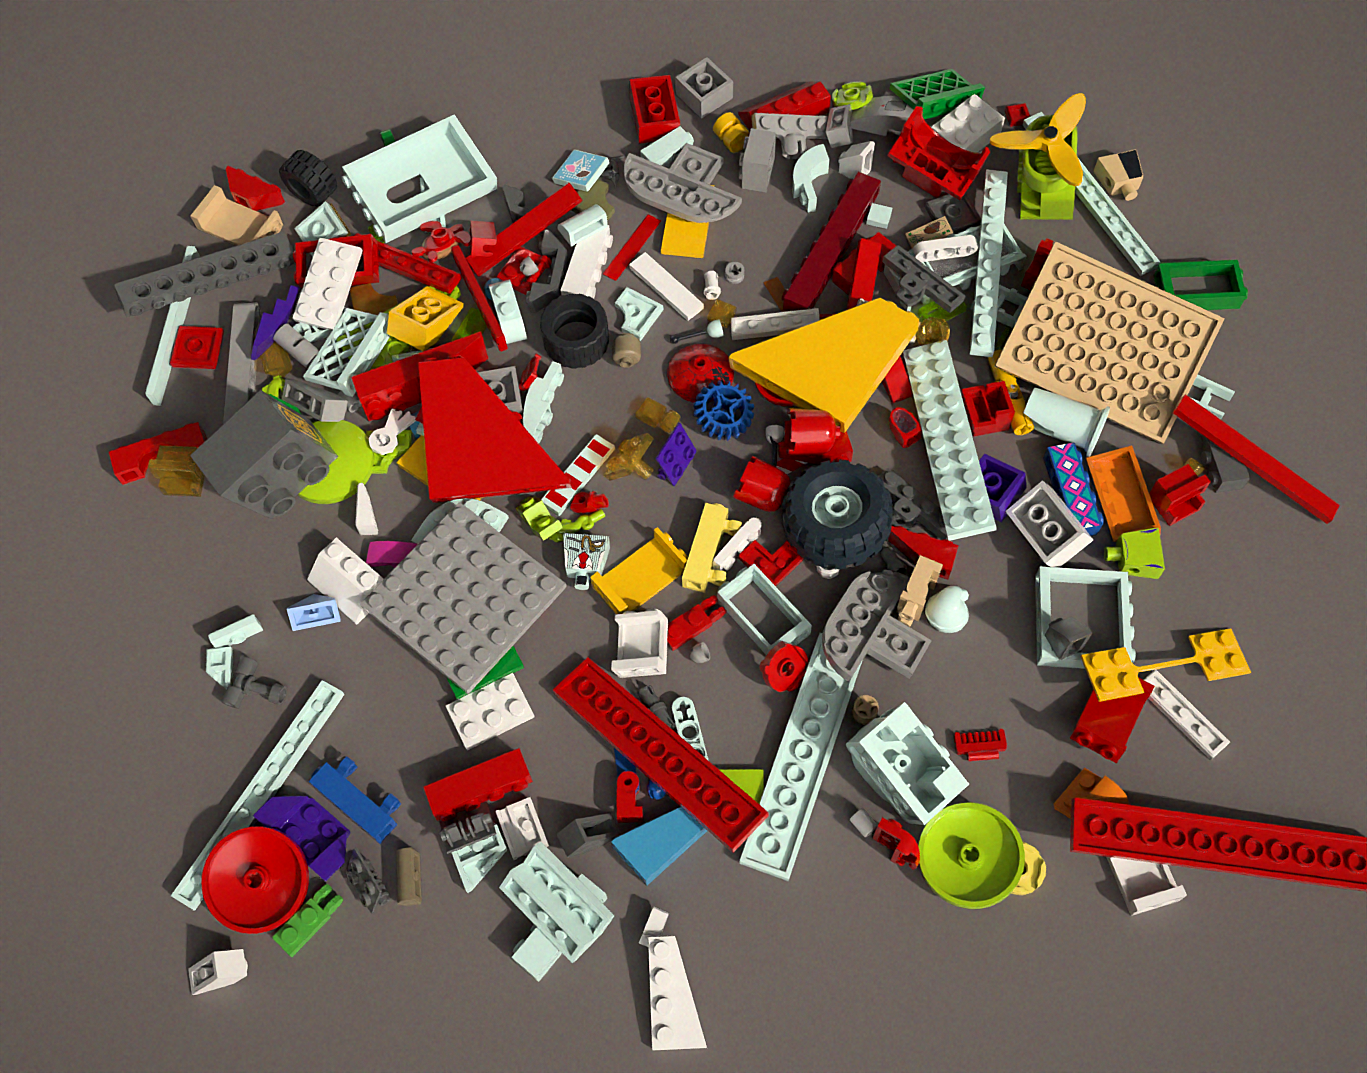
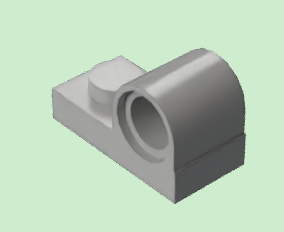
[825,104,853,148]

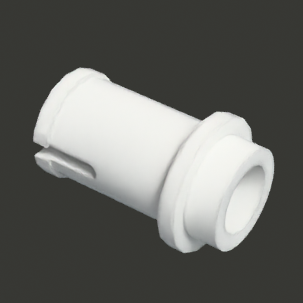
[704,271,721,300]

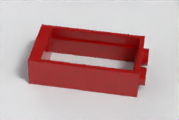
[293,234,379,288]

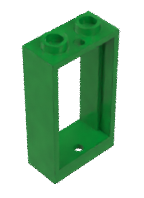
[1153,260,1248,310]

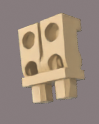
[896,555,943,627]

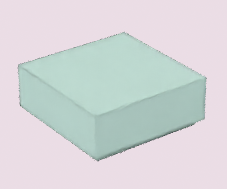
[866,203,893,229]

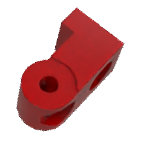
[617,771,643,823]

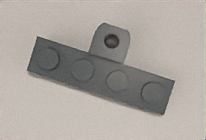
[882,245,965,313]
[879,468,948,539]

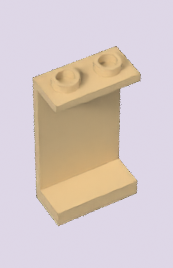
[191,185,283,246]

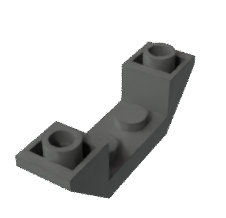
[502,184,577,237]
[526,229,568,313]

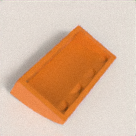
[1086,445,1161,542]

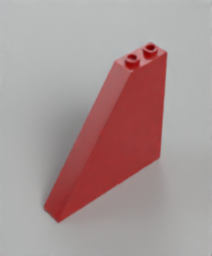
[418,355,572,503]

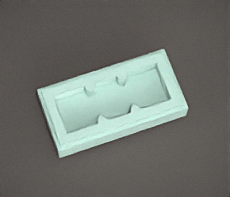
[208,614,263,648]

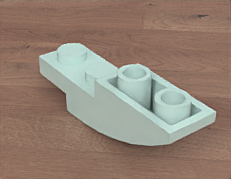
[523,361,564,443]

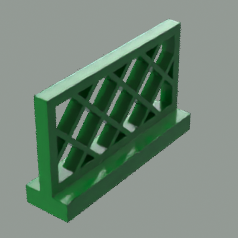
[889,69,985,119]

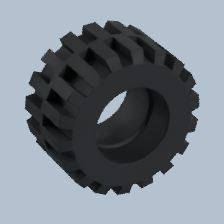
[279,150,337,207]

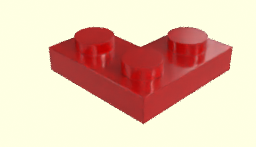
[738,540,804,586]

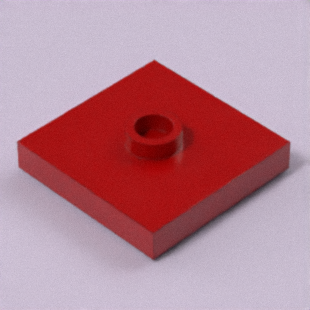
[170,326,224,369]

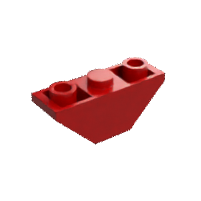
[225,166,285,211]

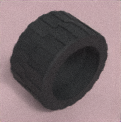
[540,293,609,369]

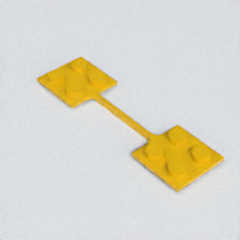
[1081,628,1251,702]

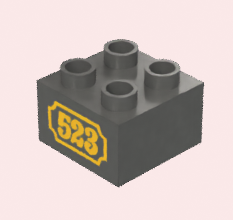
[190,390,338,519]

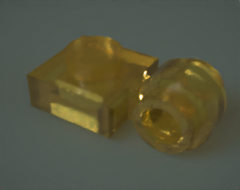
[635,397,681,433]

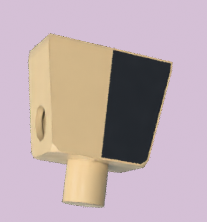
[1094,150,1143,201]

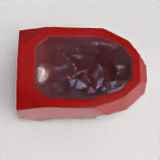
[888,407,923,448]

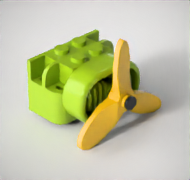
[990,93,1086,220]

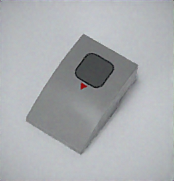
[850,96,917,136]

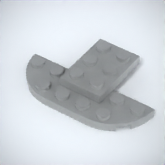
[624,143,742,223]
[822,570,932,682]

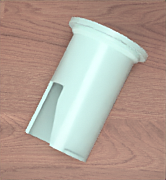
[1024,388,1110,457]

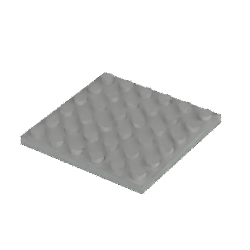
[360,502,566,694]

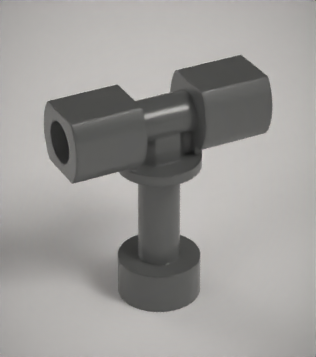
[222,656,287,709]

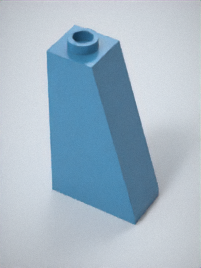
[611,807,708,886]

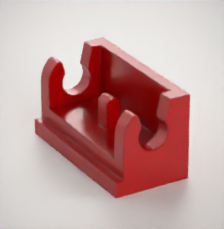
[469,220,497,258]

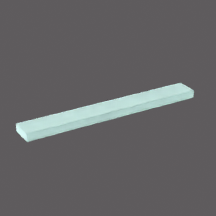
[145,246,200,406]

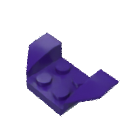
[253,796,351,882]

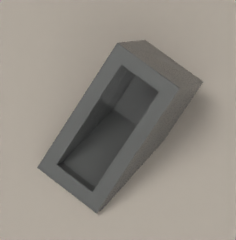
[1045,617,1092,661]
[557,813,621,857]

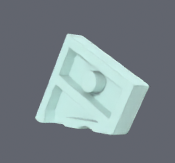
[452,824,507,893]

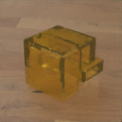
[148,445,205,497]

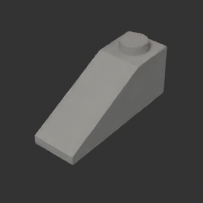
[282,378,348,422]

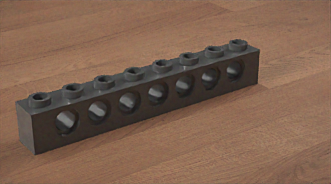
[114,231,295,317]

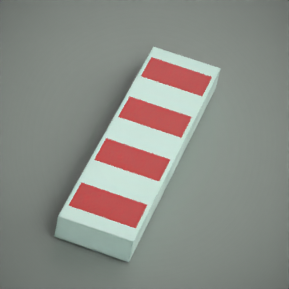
[541,434,615,516]

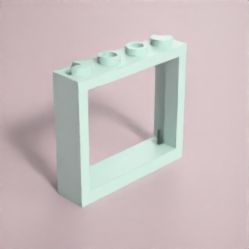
[1035,566,1135,669]

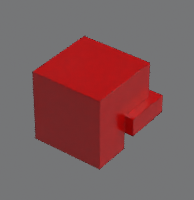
[961,381,1015,437]
[1149,464,1211,526]

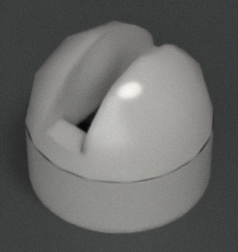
[520,256,539,276]
[690,642,710,663]

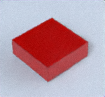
[1005,103,1030,127]

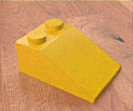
[387,286,464,351]

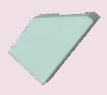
[206,646,233,690]

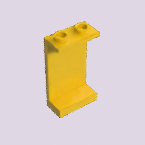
[590,527,688,615]

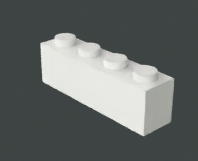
[561,225,613,299]

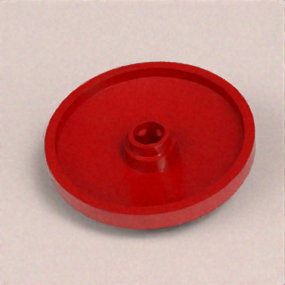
[201,826,309,934]

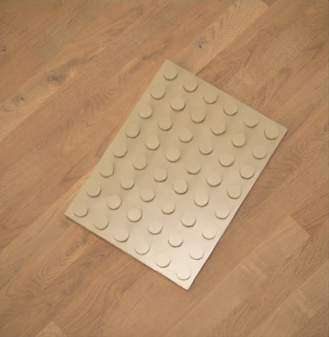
[994,241,1225,444]

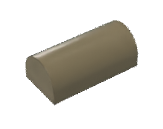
[396,847,422,906]

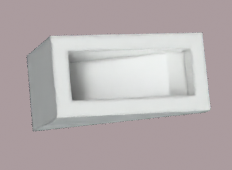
[639,907,669,947]

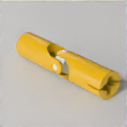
[987,350,1034,435]

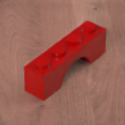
[109,422,207,485]

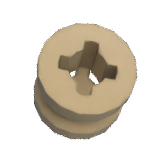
[852,695,879,725]

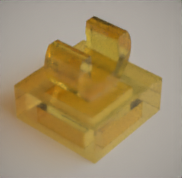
[707,299,737,328]

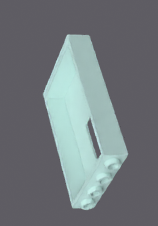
[342,115,497,243]

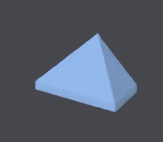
[287,594,341,631]

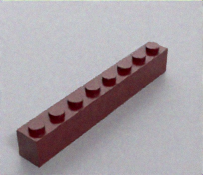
[781,171,881,311]

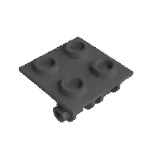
[439,801,497,854]
[346,847,389,914]

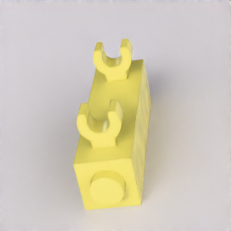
[682,503,742,593]

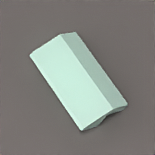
[499,842,614,963]

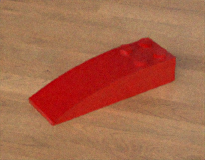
[351,331,488,421]

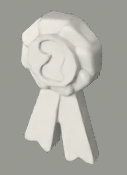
[369,409,416,455]

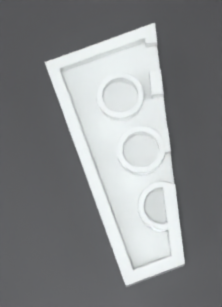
[648,936,707,1050]

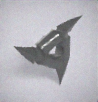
[600,155,626,187]

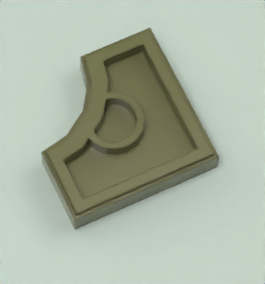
[571,179,615,221]

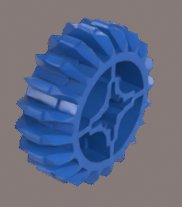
[693,380,754,441]

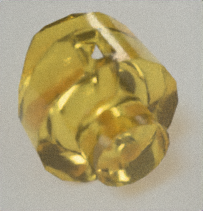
[915,317,950,346]

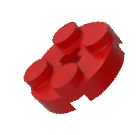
[759,641,808,692]

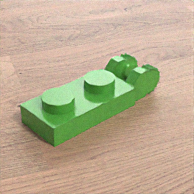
[272,884,343,957]

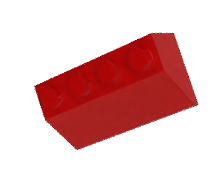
[738,81,831,131]

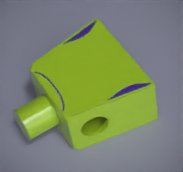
[1104,528,1165,579]

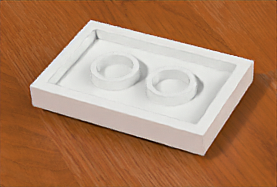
[446,673,534,751]

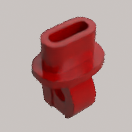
[570,491,609,513]

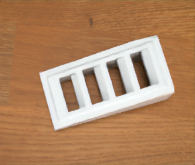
[355,483,378,535]

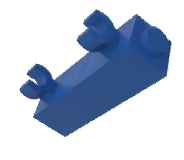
[309,756,401,844]

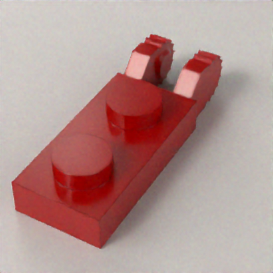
[667,595,727,651]

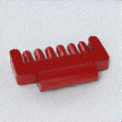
[519,353,542,391]
[954,729,1007,761]

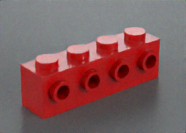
[423,748,533,821]

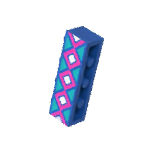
[1043,443,1103,536]

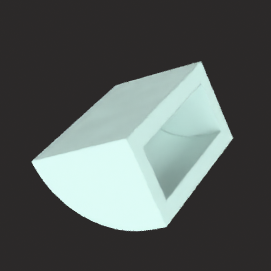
[558,204,608,246]

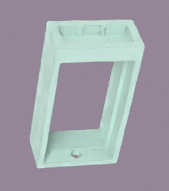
[717,564,812,655]

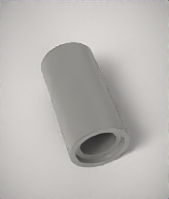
[273,324,319,369]

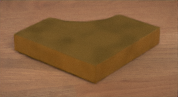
[350,283,398,321]

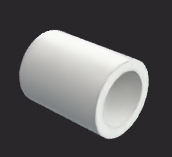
[850,808,878,838]

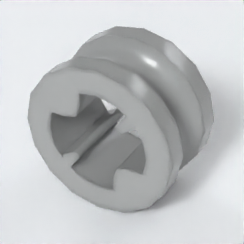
[725,262,744,284]

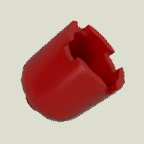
[784,408,840,455]
[733,456,791,512]

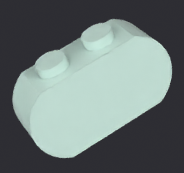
[488,279,527,344]

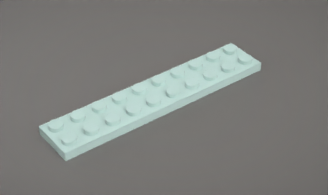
[903,340,996,541]
[739,633,863,881]

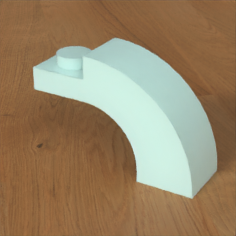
[792,144,829,213]

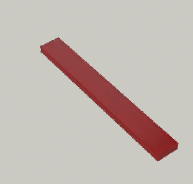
[1172,394,1340,524]

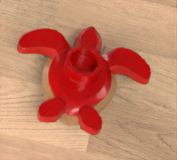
[412,221,472,263]

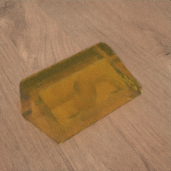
[254,337,292,378]

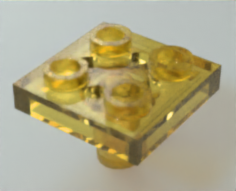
[603,433,654,481]

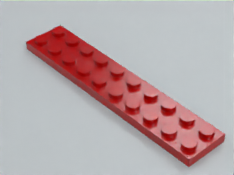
[553,657,769,853]

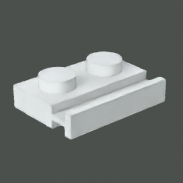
[496,797,549,860]

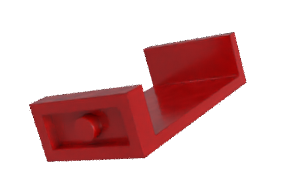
[1070,677,1155,764]

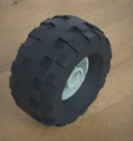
[782,459,893,569]

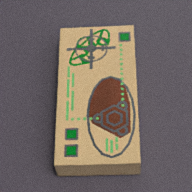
[905,216,954,249]

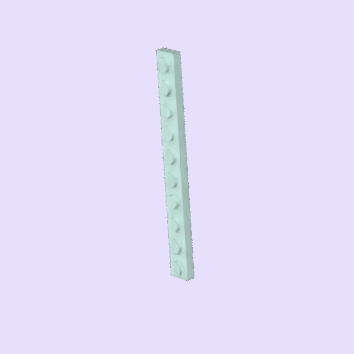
[1023,112,1161,276]
[970,169,1008,357]
[171,680,344,911]

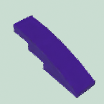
[251,285,299,360]

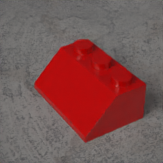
[629,75,680,144]

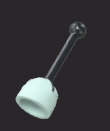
[670,319,724,344]

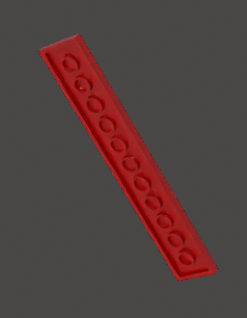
[1070,798,1367,892]

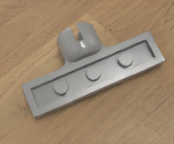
[752,113,829,159]

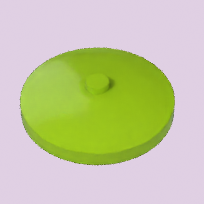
[298,420,375,504]
[919,802,1025,909]

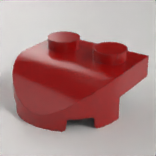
[872,817,920,870]

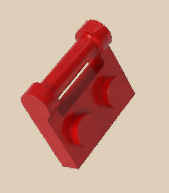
[497,247,552,295]

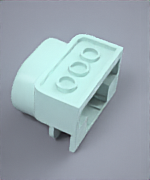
[846,702,969,825]

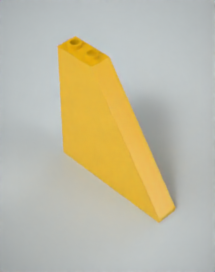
[729,298,919,433]

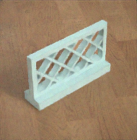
[303,308,390,397]

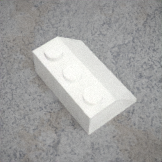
[307,538,384,625]

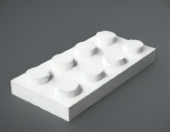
[292,238,363,331]

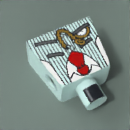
[563,533,610,590]

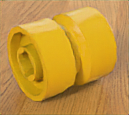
[713,112,750,153]

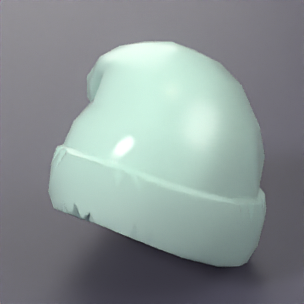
[925,585,969,633]

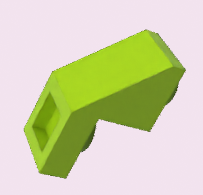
[515,496,563,541]

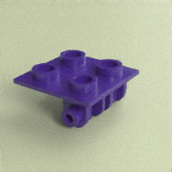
[655,422,697,486]

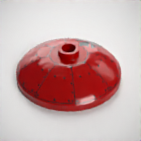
[667,344,734,402]

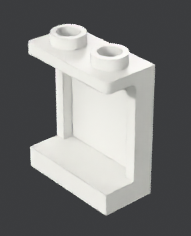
[611,608,668,678]
[1106,857,1187,916]

